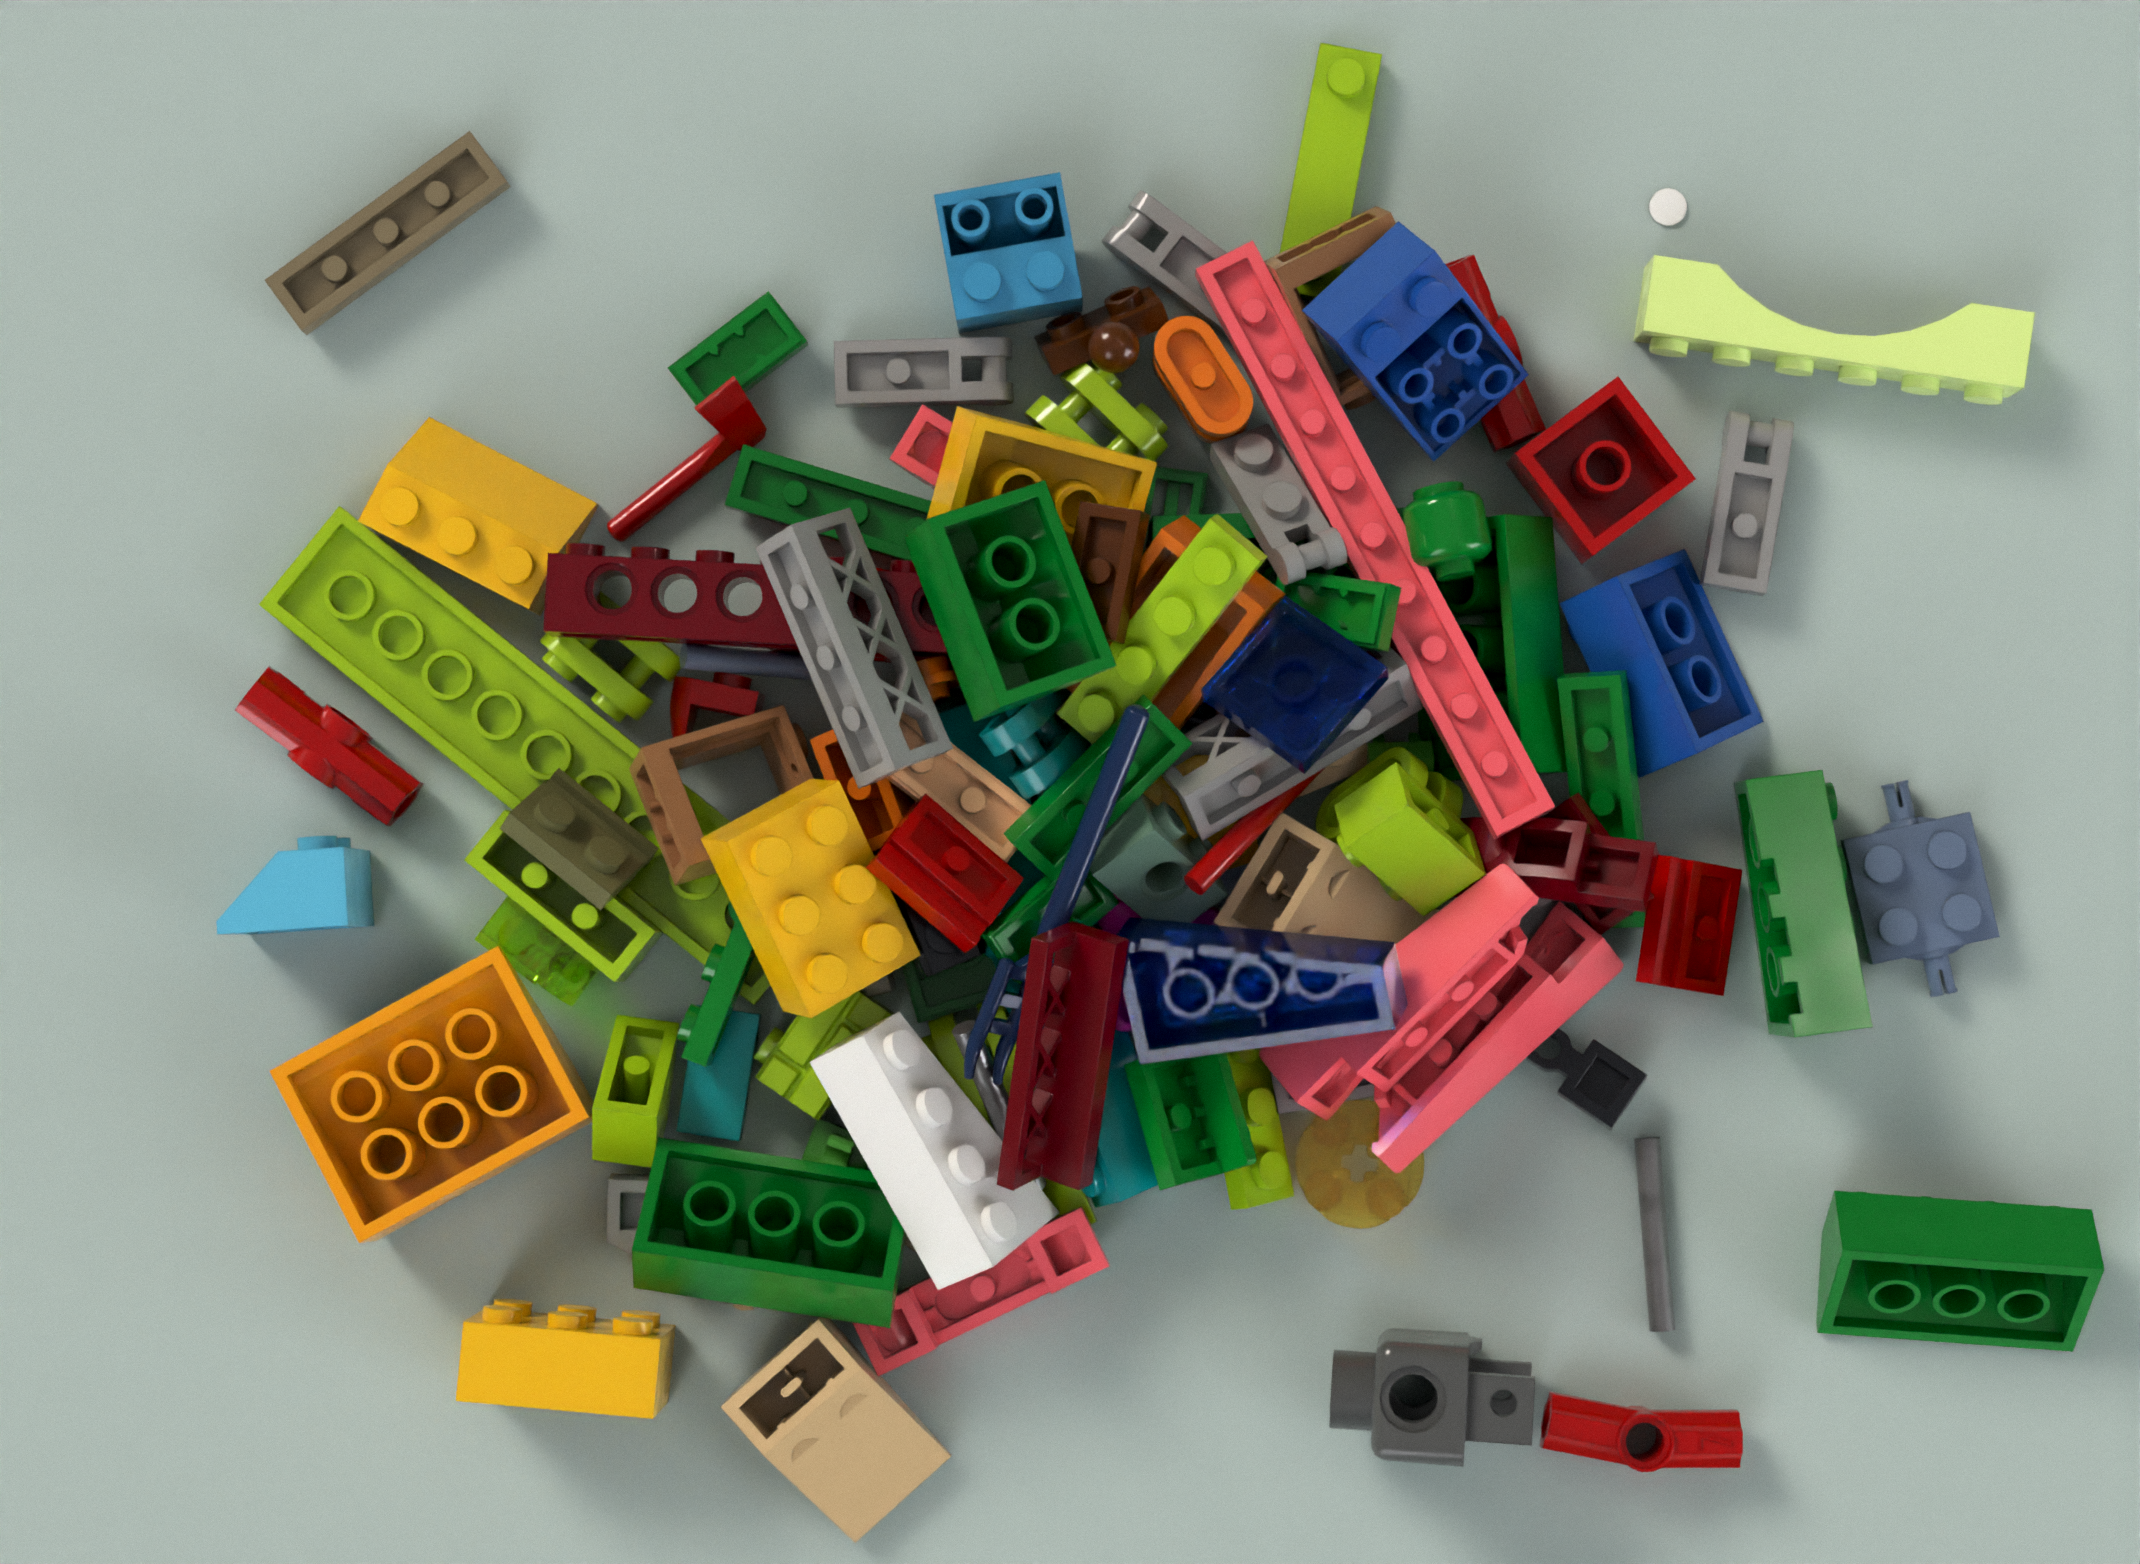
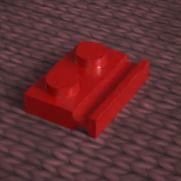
[865,793,1024,953]
[1636,855,1742,996]

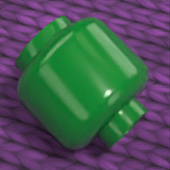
[1401,481,1492,581]

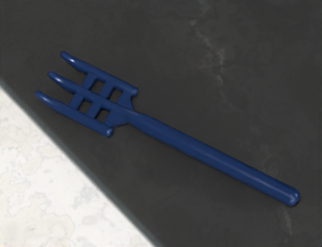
[964,704,1150,1085]

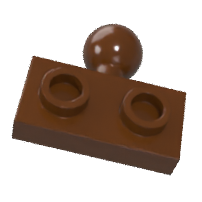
[1034,286,1169,375]
[1071,501,1150,644]

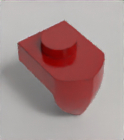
[670,672,765,738]

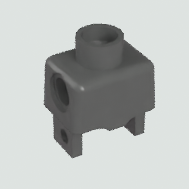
[1329,1328,1535,1467]

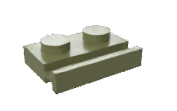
[500,768,659,910]

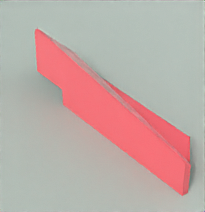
[1259,864,1539,1121]
[1372,901,1624,1173]

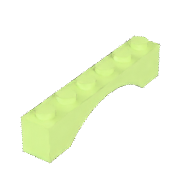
[1633,255,2035,405]

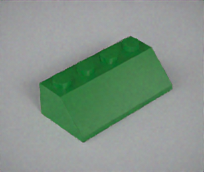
[1418,514,1567,781]
[632,1137,906,1328]
[1816,1191,2104,1352]

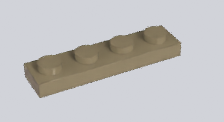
[264,131,511,335]

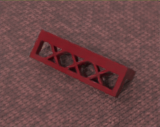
[996,921,1129,1191]

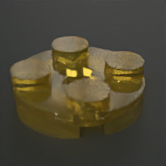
[1294,1099,1424,1229]

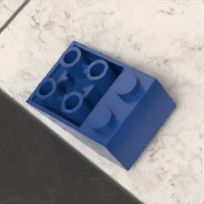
[1302,221,1529,462]

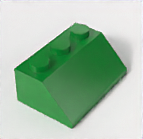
[903,480,1117,722]

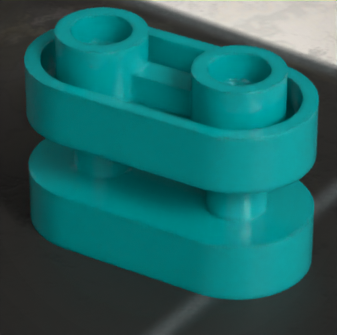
[979,690,1092,799]

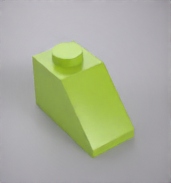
[592,1015,680,1168]

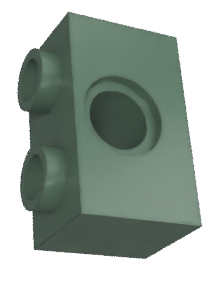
[1090,793,1228,939]

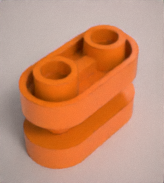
[1152,316,1253,444]

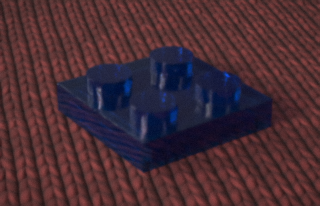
[1201,596,1389,774]

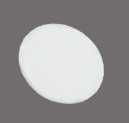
[1649,188,1687,226]

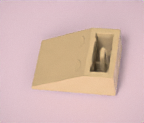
[1214,812,1440,995]
[721,1317,951,1543]

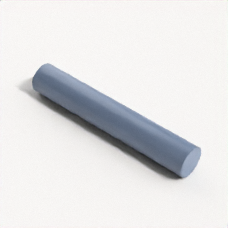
[679,643,812,680]

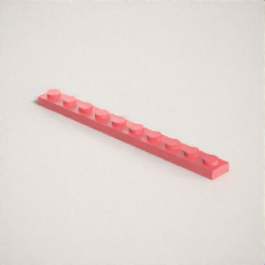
[1195,240,1555,840]

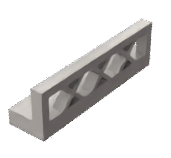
[755,507,953,789]
[1161,644,1423,841]

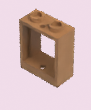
[1264,206,1396,410]
[629,705,814,886]

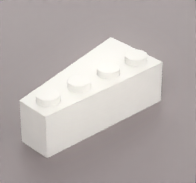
[810,1012,1060,1290]

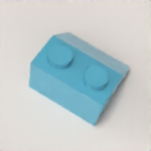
[216,836,374,935]

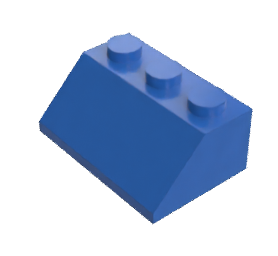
[1559,549,1764,778]

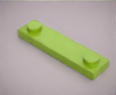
[1279,43,1382,300]

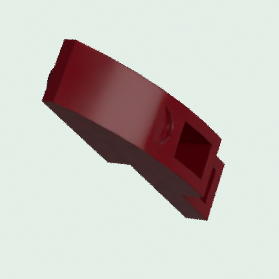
[1453,817,1659,912]

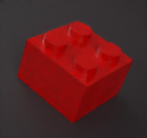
[1506,376,1696,564]

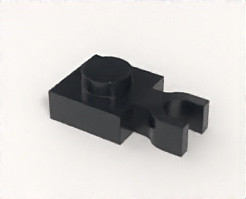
[1526,1028,1648,1130]

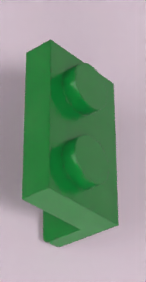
[1124,1038,1257,1190]

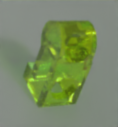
[474,896,600,1006]

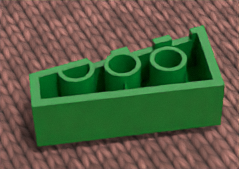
[1734,770,1873,1038]

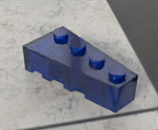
[1116,917,1408,1065]

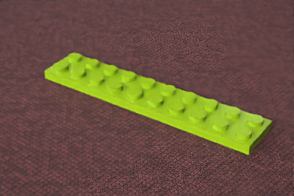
[258,506,771,1005]

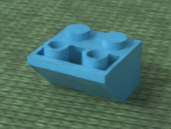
[934,172,1083,333]

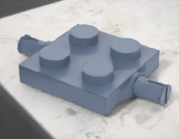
[1840,780,2000,997]

